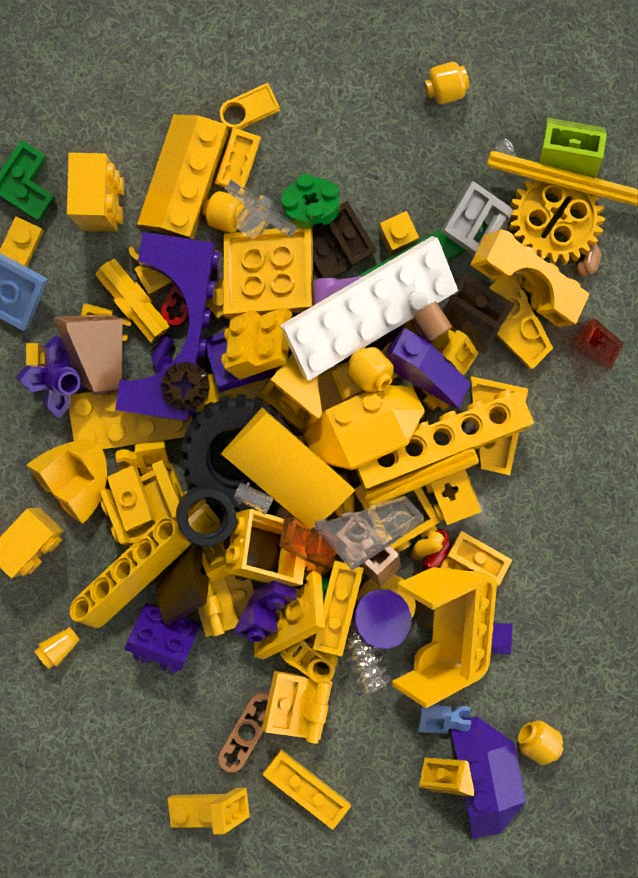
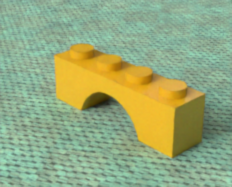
[470,229,589,327]

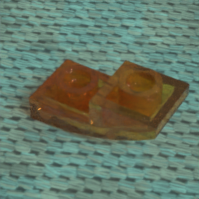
[279,517,337,569]

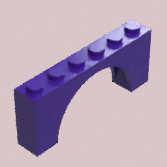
[115,232,220,422]

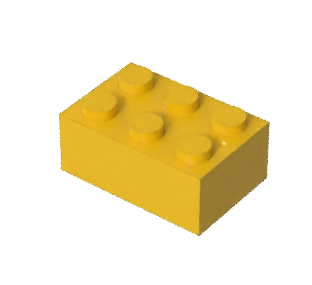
[67,153,124,232]

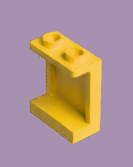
[100,460,191,547]

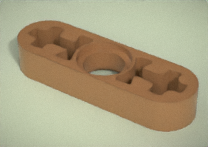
[219,692,269,772]

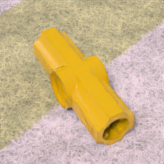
[95,258,171,343]

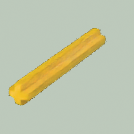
[364,449,479,507]

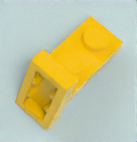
[398,319,479,376]
[168,788,250,834]

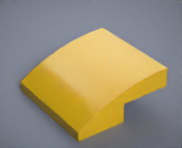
[439,531,512,586]

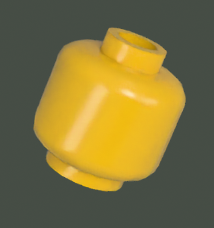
[424,61,470,105]
[203,191,249,233]
[348,347,394,393]
[518,720,563,765]

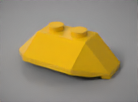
[304,385,425,470]

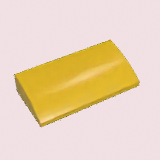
[221,407,355,530]

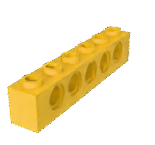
[355,389,534,492]

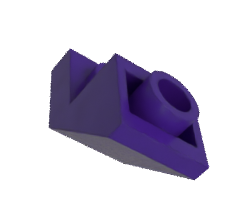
[235,581,297,642]

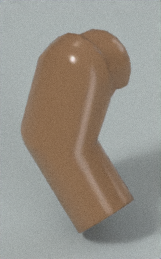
[577,243,602,277]

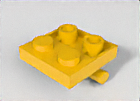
[198,574,255,637]
[262,671,332,744]

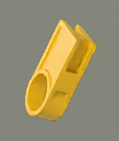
[220,83,280,131]

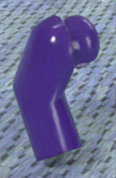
[151,335,174,373]

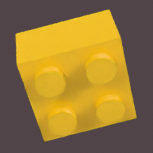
[0,507,64,578]

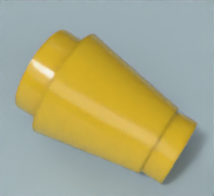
[35,627,80,669]

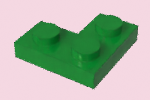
[0,140,56,222]

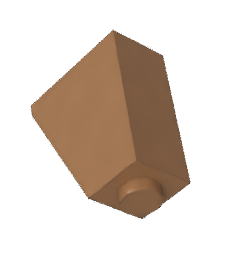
[54,314,123,395]

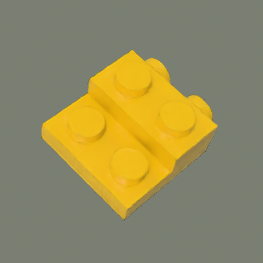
[221,307,292,379]

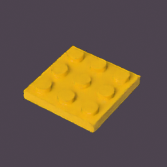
[223,227,314,319]

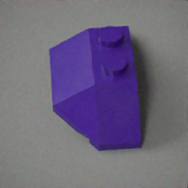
[450,716,526,839]

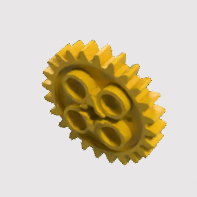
[509,179,605,265]

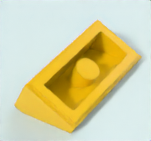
[419,757,474,796]

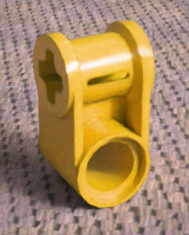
[280,635,338,683]

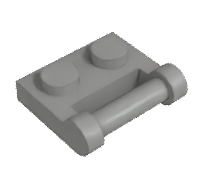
[440,181,513,258]

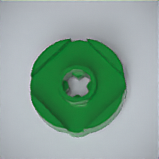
[281,174,340,229]

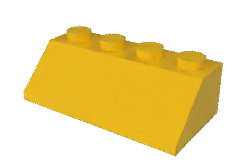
[137,114,229,240]

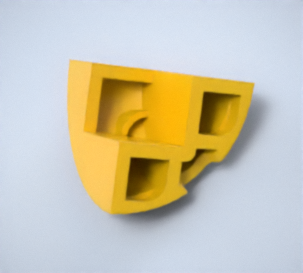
[26,440,107,524]

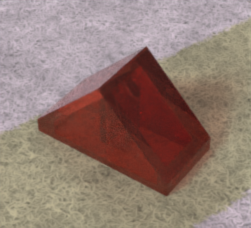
[570,318,624,369]

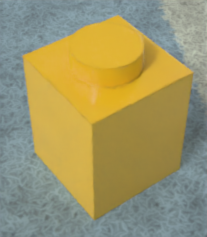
[378,211,419,256]

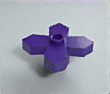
[16,336,86,418]

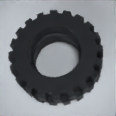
[180,394,292,512]

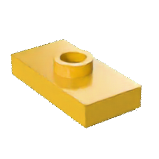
[215,128,261,194]
[107,466,155,532]

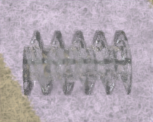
[344,631,392,696]

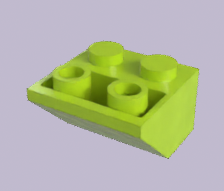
[539,118,607,178]

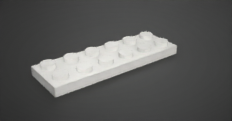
[280,236,458,381]

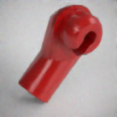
[422,529,450,570]

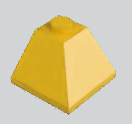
[258,354,322,434]

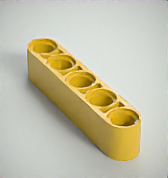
[69,517,191,628]

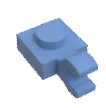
[418,704,471,734]

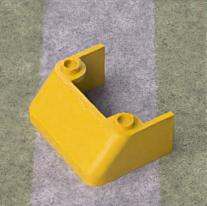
[392,567,497,708]

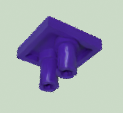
[125,604,200,673]

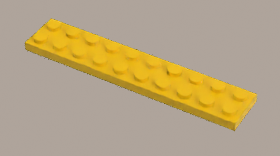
[69,362,363,450]

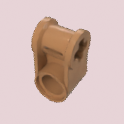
[411,301,452,342]

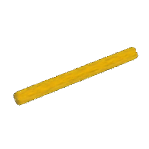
[487,151,638,207]

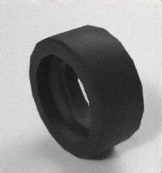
[176,486,236,546]

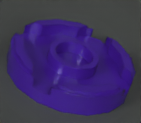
[352,589,412,650]

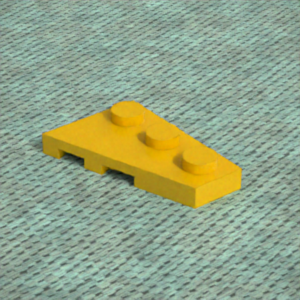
[489,272,553,370]

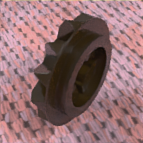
[161,361,210,410]

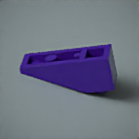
[385,328,471,409]

